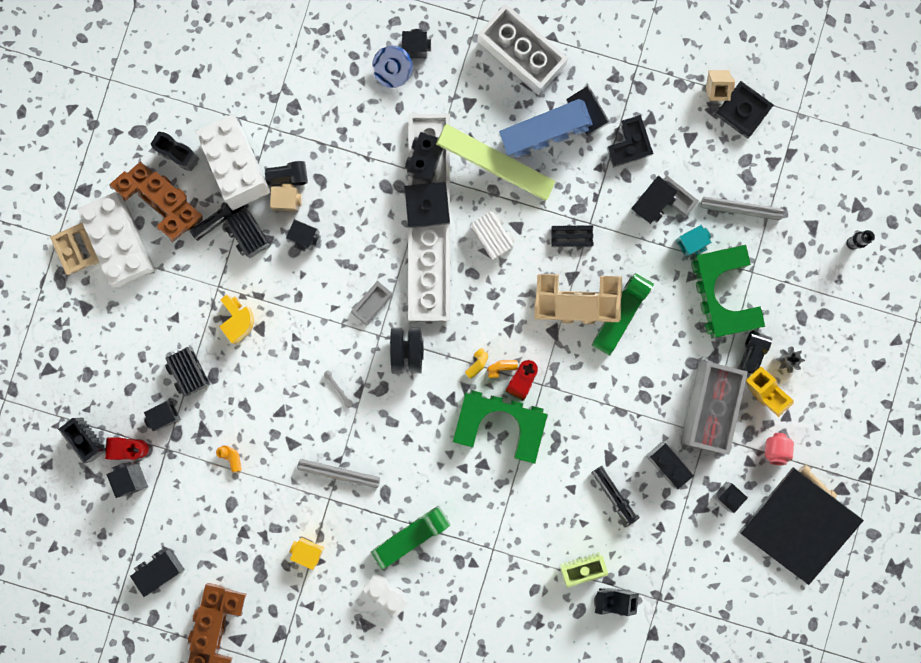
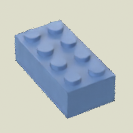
[499,99,593,158]

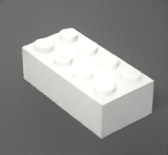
[477,3,568,96]
[195,114,271,210]
[77,192,155,288]

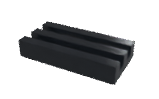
[551,225,594,247]

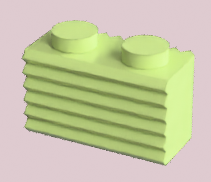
[559,552,608,588]

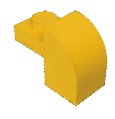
[219,294,254,344]
[746,366,794,417]

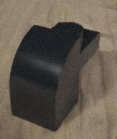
[594,588,639,616]

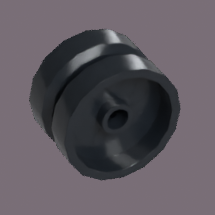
[390,327,424,374]

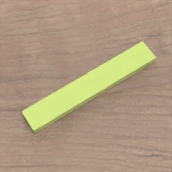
[436,124,556,201]

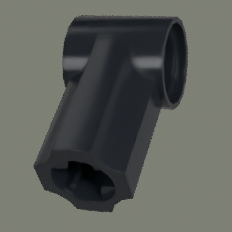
[264,161,308,187]
[738,330,773,374]

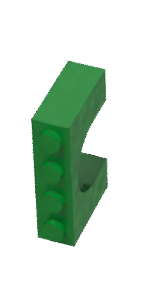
[691,245,766,339]
[453,390,548,464]

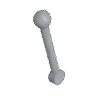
[324,370,353,408]

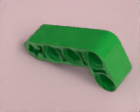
[591,273,654,356]
[370,505,451,570]

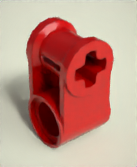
[505,360,538,401]
[105,437,149,460]

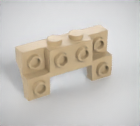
[535,274,622,324]

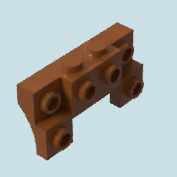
[109,161,203,243]
[188,583,247,663]

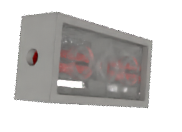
[680,362,748,455]

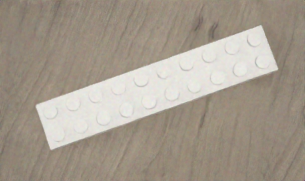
[408,114,450,321]

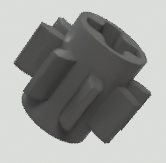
[776,346,805,373]

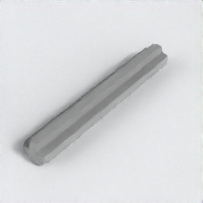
[701,196,784,220]
[298,459,380,488]

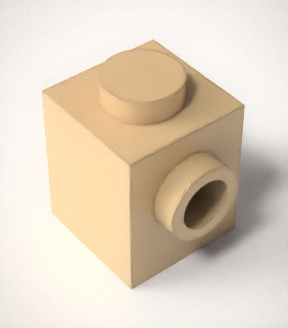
[706,70,735,101]
[270,184,302,212]

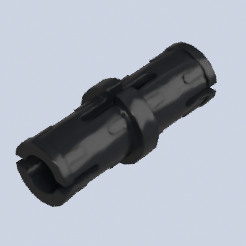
[846,230,875,250]

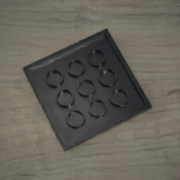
[739,467,864,585]

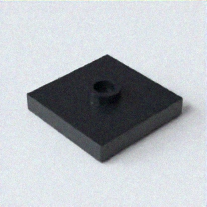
[715,81,774,139]
[404,182,450,228]

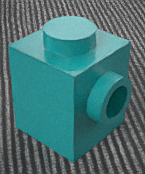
[675,225,712,257]

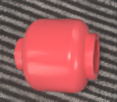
[765,433,794,466]

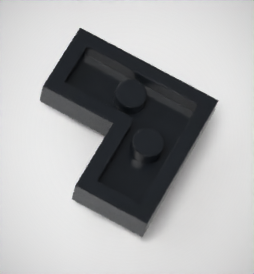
[607,115,654,168]

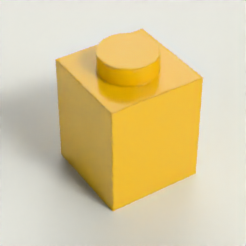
[289,537,324,570]

